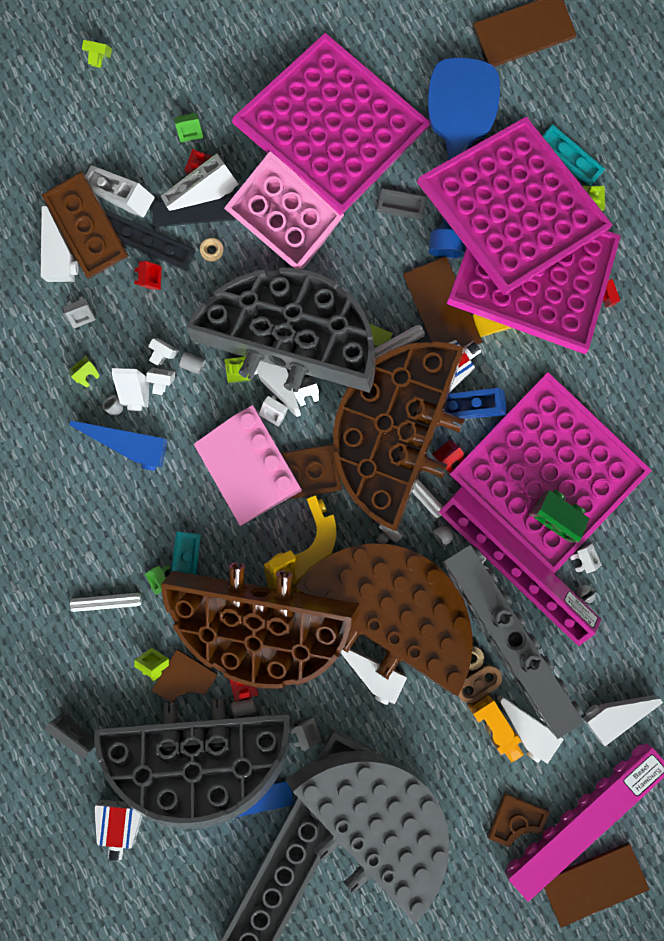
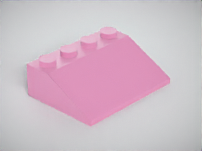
[224,151,344,270]
[194,405,302,526]

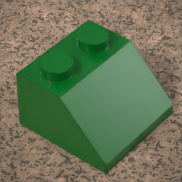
[529,489,590,543]

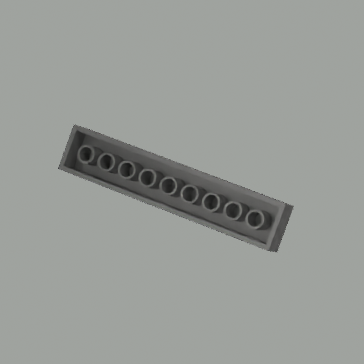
[218,727,376,941]

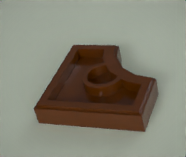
[152,649,218,702]
[487,792,550,847]

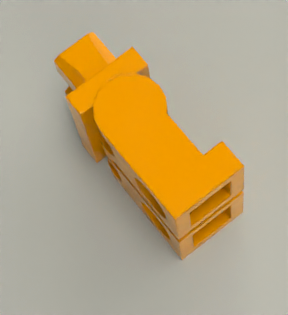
[467,694,524,763]

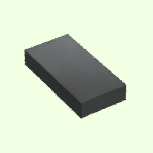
[376,188,427,221]

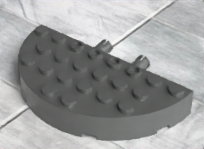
[186,268,376,393]
[444,545,584,739]
[94,699,291,829]
[286,751,449,924]

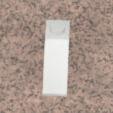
[161,154,239,211]
[85,165,155,218]
[41,206,79,282]
[254,361,301,417]
[112,368,150,411]
[341,648,407,705]
[497,694,564,764]
[582,695,663,746]

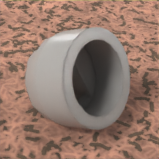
[102,395,123,416]
[433,526,454,547]
[576,585,596,604]

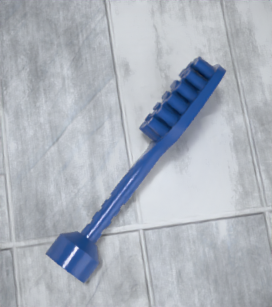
[428,58,500,258]

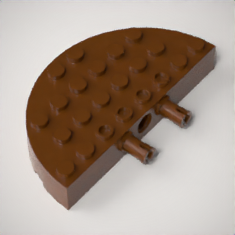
[333,342,465,531]
[293,544,473,696]
[161,562,360,689]

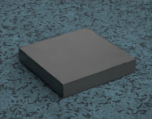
[44,714,95,759]

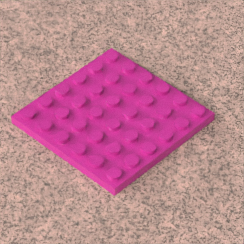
[232,33,430,216]
[417,117,612,295]
[447,231,621,354]
[449,372,652,573]

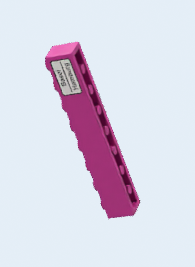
[438,487,601,646]
[505,743,664,902]

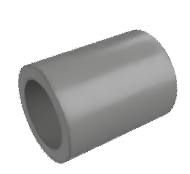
[179,352,206,375]
[231,697,257,718]

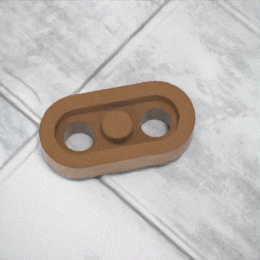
[458,665,502,703]

